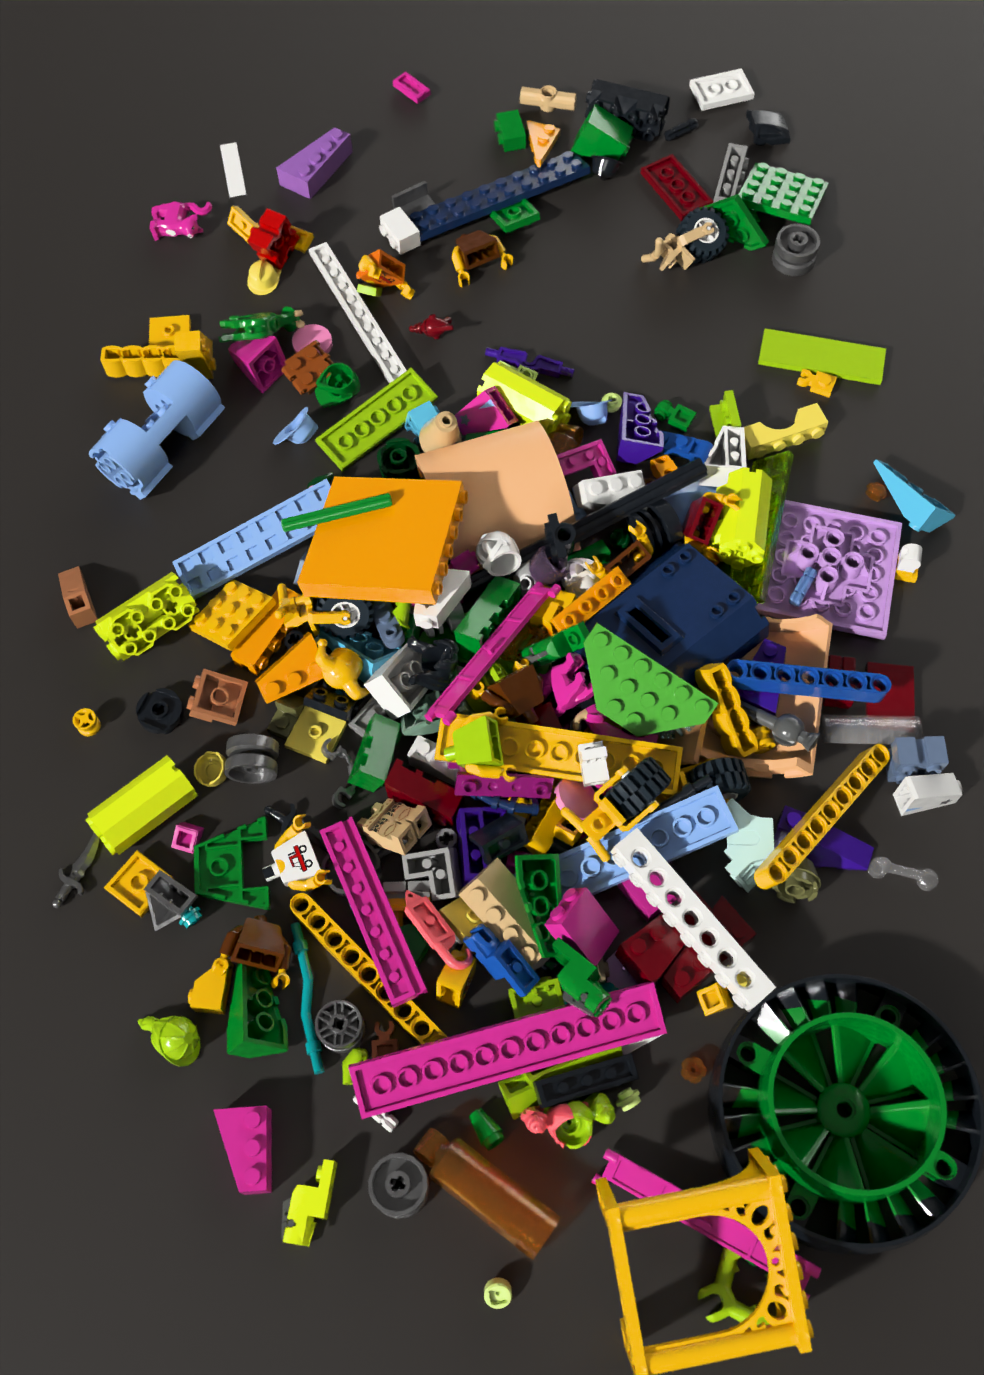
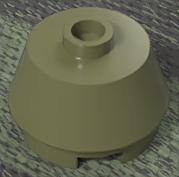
[772,858,821,903]

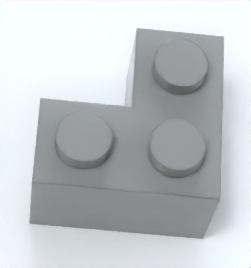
[402,847,463,901]

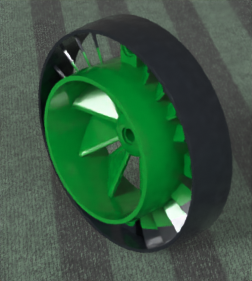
[708,974,984,1255]

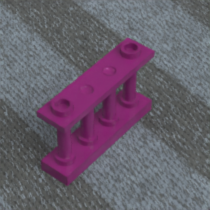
[447,762,554,799]

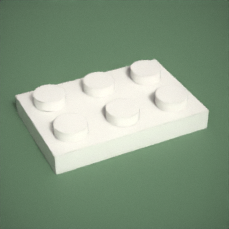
[689,68,754,111]

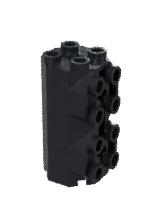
[585,79,670,142]

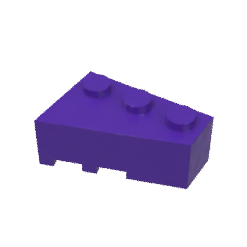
[736,638,786,716]
[456,807,506,887]

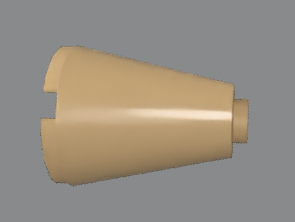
[419,411,462,453]

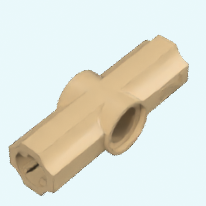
[520,85,577,112]

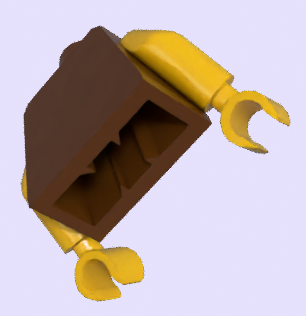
[452,230,513,287]
[585,520,653,579]

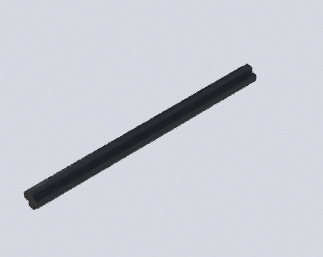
[468,458,708,597]

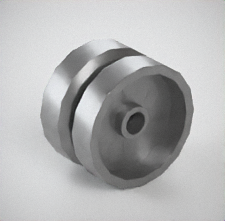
[772,224,820,276]
[224,734,279,784]
[368,1153,430,1219]

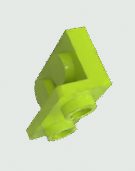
[709,390,741,438]
[508,976,565,1019]

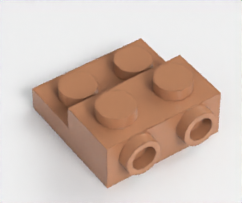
[186,669,248,726]

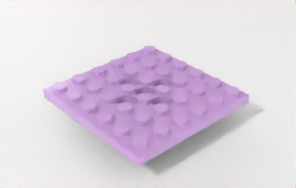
[753,497,902,640]

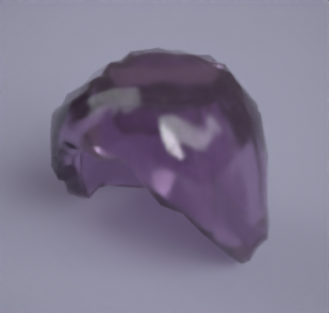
[528,546,570,586]

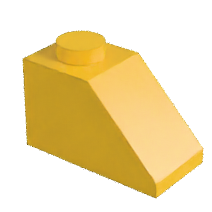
[188,958,234,1014]

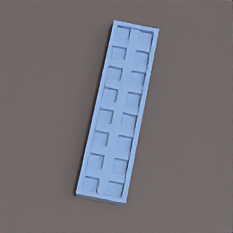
[172,478,331,600]

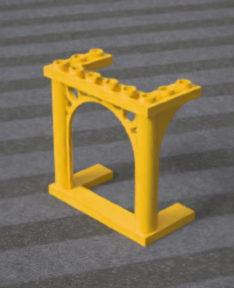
[595,1147,814,1375]

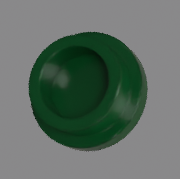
[610,528,630,550]

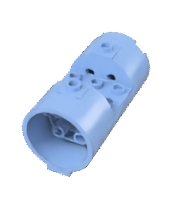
[89,360,225,500]

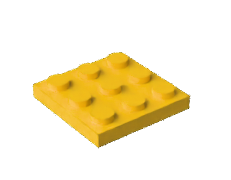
[188,579,277,651]

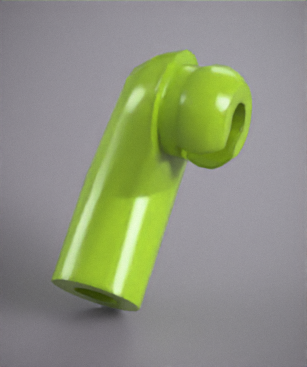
[342,1047,368,1085]

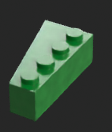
[454,576,522,661]

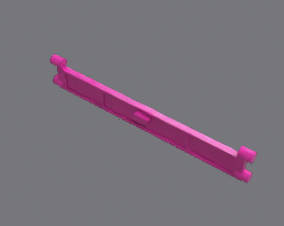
[425,581,561,726]
[592,1148,822,1300]

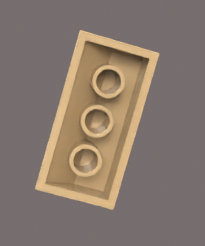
[459,857,542,967]

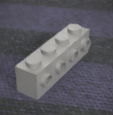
[713,143,749,203]

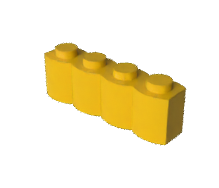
[100,345,179,378]
[695,663,758,758]

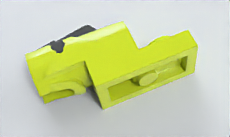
[281,1159,338,1246]

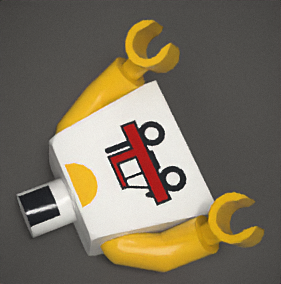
[262,814,332,892]

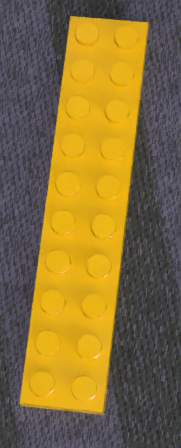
[434,713,683,796]

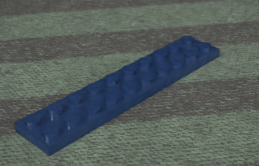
[408,151,590,241]

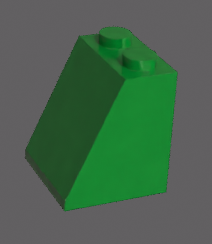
[571,104,633,161]

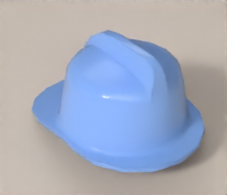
[571,400,612,426]
[273,407,318,445]

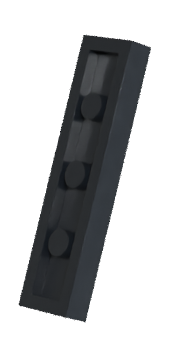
[533,1053,639,1109]

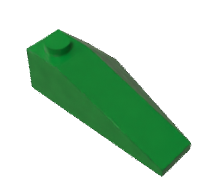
[515,854,562,958]
[227,963,288,1058]

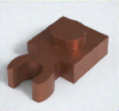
[372,1021,398,1058]

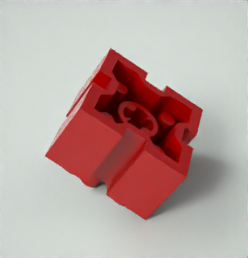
[247,208,300,270]

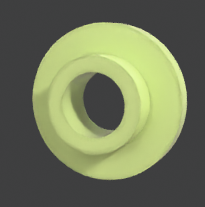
[602,393,622,413]
[615,1087,641,1111]

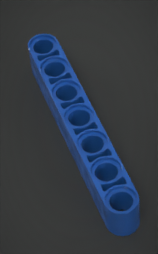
[727,659,892,703]

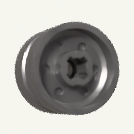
[315,1000,365,1053]

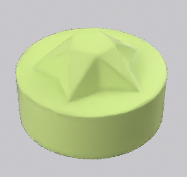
[484,1278,512,1309]

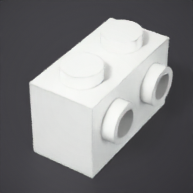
[379,207,421,255]

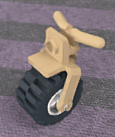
[641,207,729,271]

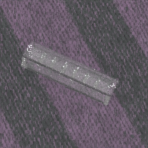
[822,714,923,744]

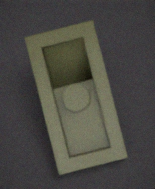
[267,693,306,740]

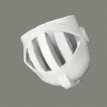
[476,531,522,576]
[560,558,600,598]

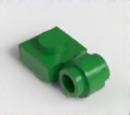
[654,400,697,432]

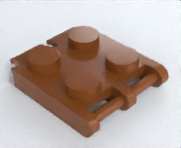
[281,340,334,395]

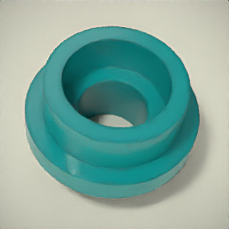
[179,906,202,929]

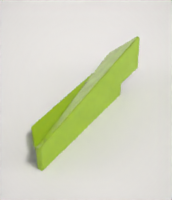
[498,1046,623,1120]

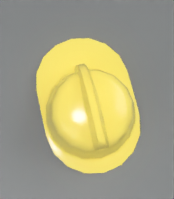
[248,259,282,295]

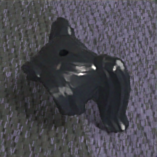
[407,636,459,692]

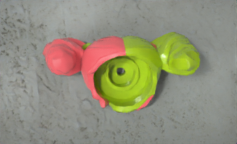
[520,1092,615,1149]

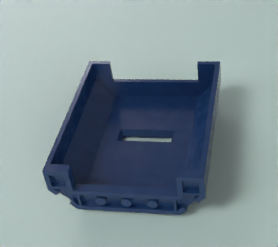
[562,543,769,691]

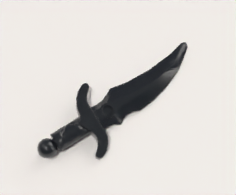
[264,803,329,854]

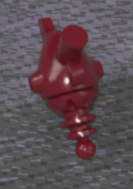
[409,314,454,339]

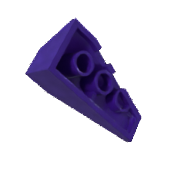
[774,806,874,871]

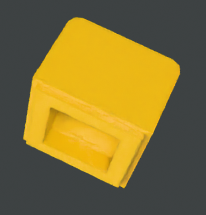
[696,982,733,1016]

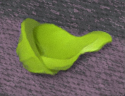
[138,1016,201,1067]

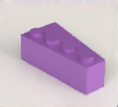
[276,127,353,199]

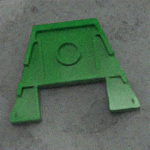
[194,817,271,910]

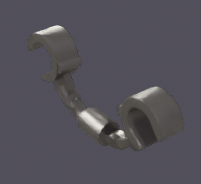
[321,738,356,809]

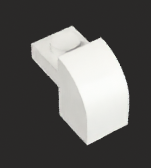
[578,741,610,787]

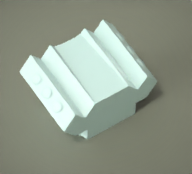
[724,798,774,892]

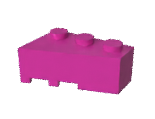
[213,1106,272,1195]

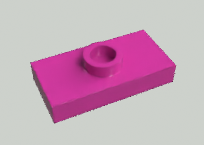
[393,72,431,104]

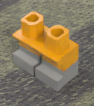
[383,881,431,926]

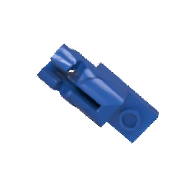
[463,924,540,997]

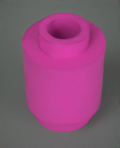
[448,549,480,574]

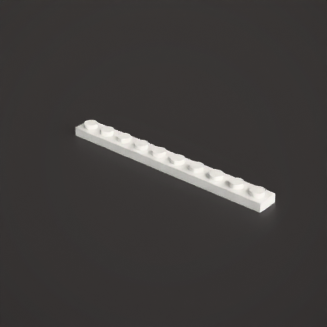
[309,242,407,384]

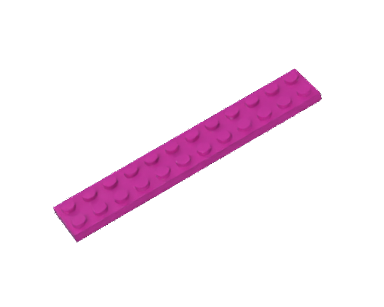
[349,982,667,1119]

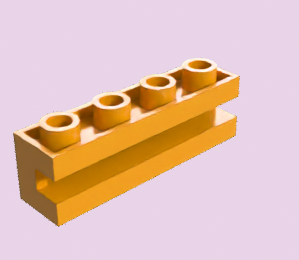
[230,587,305,676]

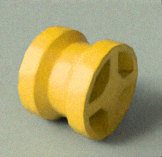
[73,708,101,737]
[752,726,776,754]

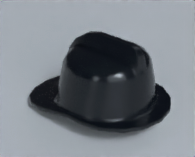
[591,155,625,181]

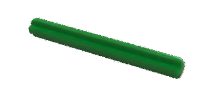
[281,493,392,532]

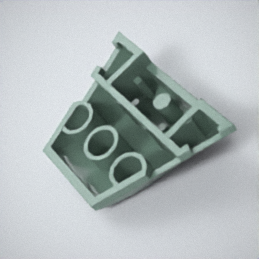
[400,667,476,736]

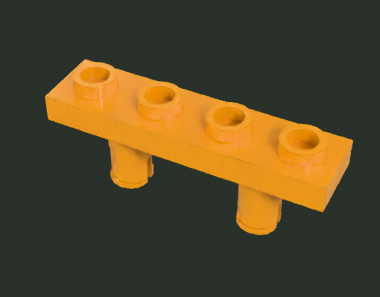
[550,566,631,631]

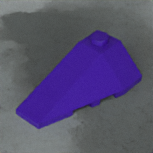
[616,392,664,464]

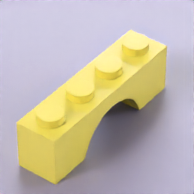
[744,403,828,460]

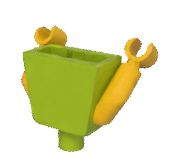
[444,707,516,782]

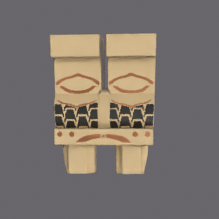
[357,798,432,856]

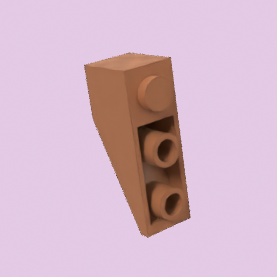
[58,566,98,629]

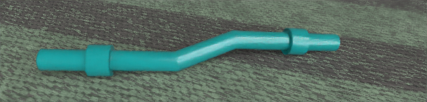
[290,922,324,1075]

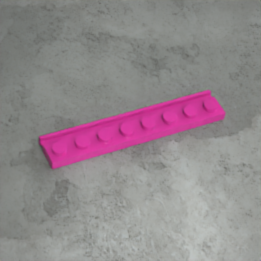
[320,816,428,1008]

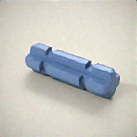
[789,567,817,607]

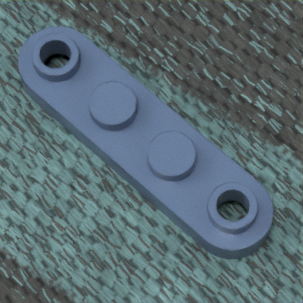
[373,601,405,649]

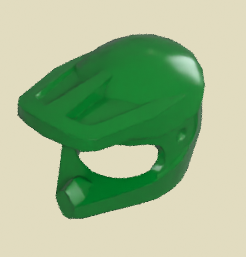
[315,363,360,408]

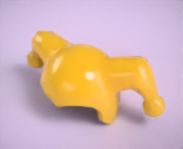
[315,639,370,700]

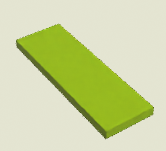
[758,328,886,385]
[315,367,438,472]

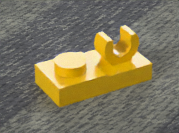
[227,206,260,241]

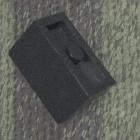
[469,813,529,865]

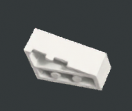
[699,426,747,487]

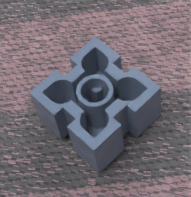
[885,736,949,784]

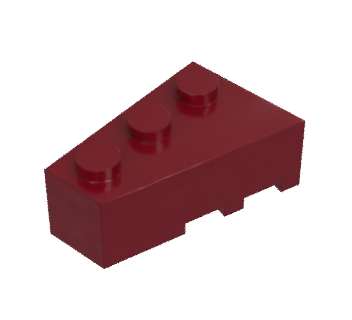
[384,758,465,827]

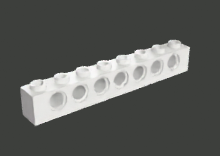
[611,828,776,1011]

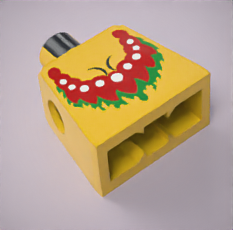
[436,944,477,1009]

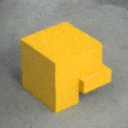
[530,585,577,637]

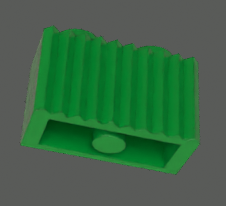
[493,110,526,152]

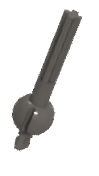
[741,700,820,752]

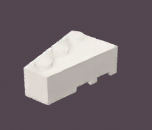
[573,470,647,511]

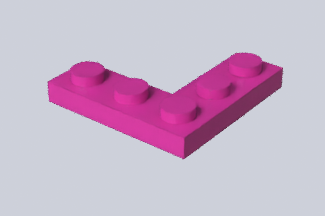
[557,439,617,478]

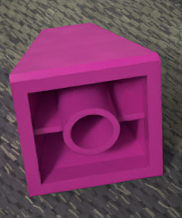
[228,336,286,394]

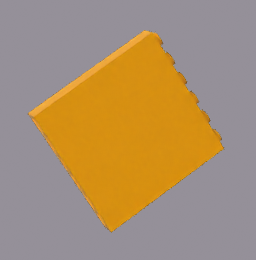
[297,476,468,605]

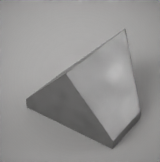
[144,870,198,931]

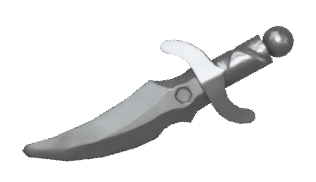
[52,833,99,908]

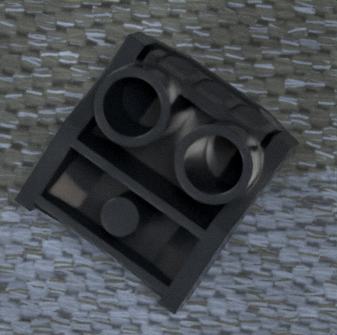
[746,110,791,146]

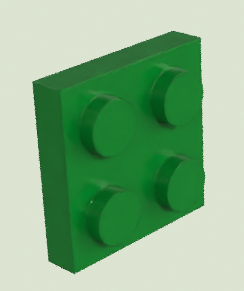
[489,199,540,233]

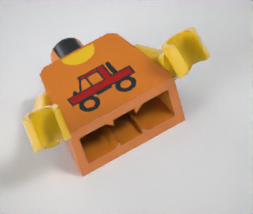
[356,249,415,300]

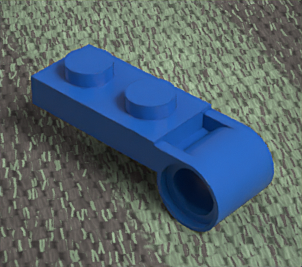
[659,430,714,464]

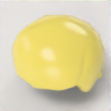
[194,751,227,787]

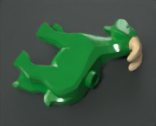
[219,306,305,343]

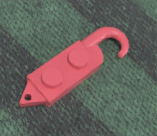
[404,890,473,970]

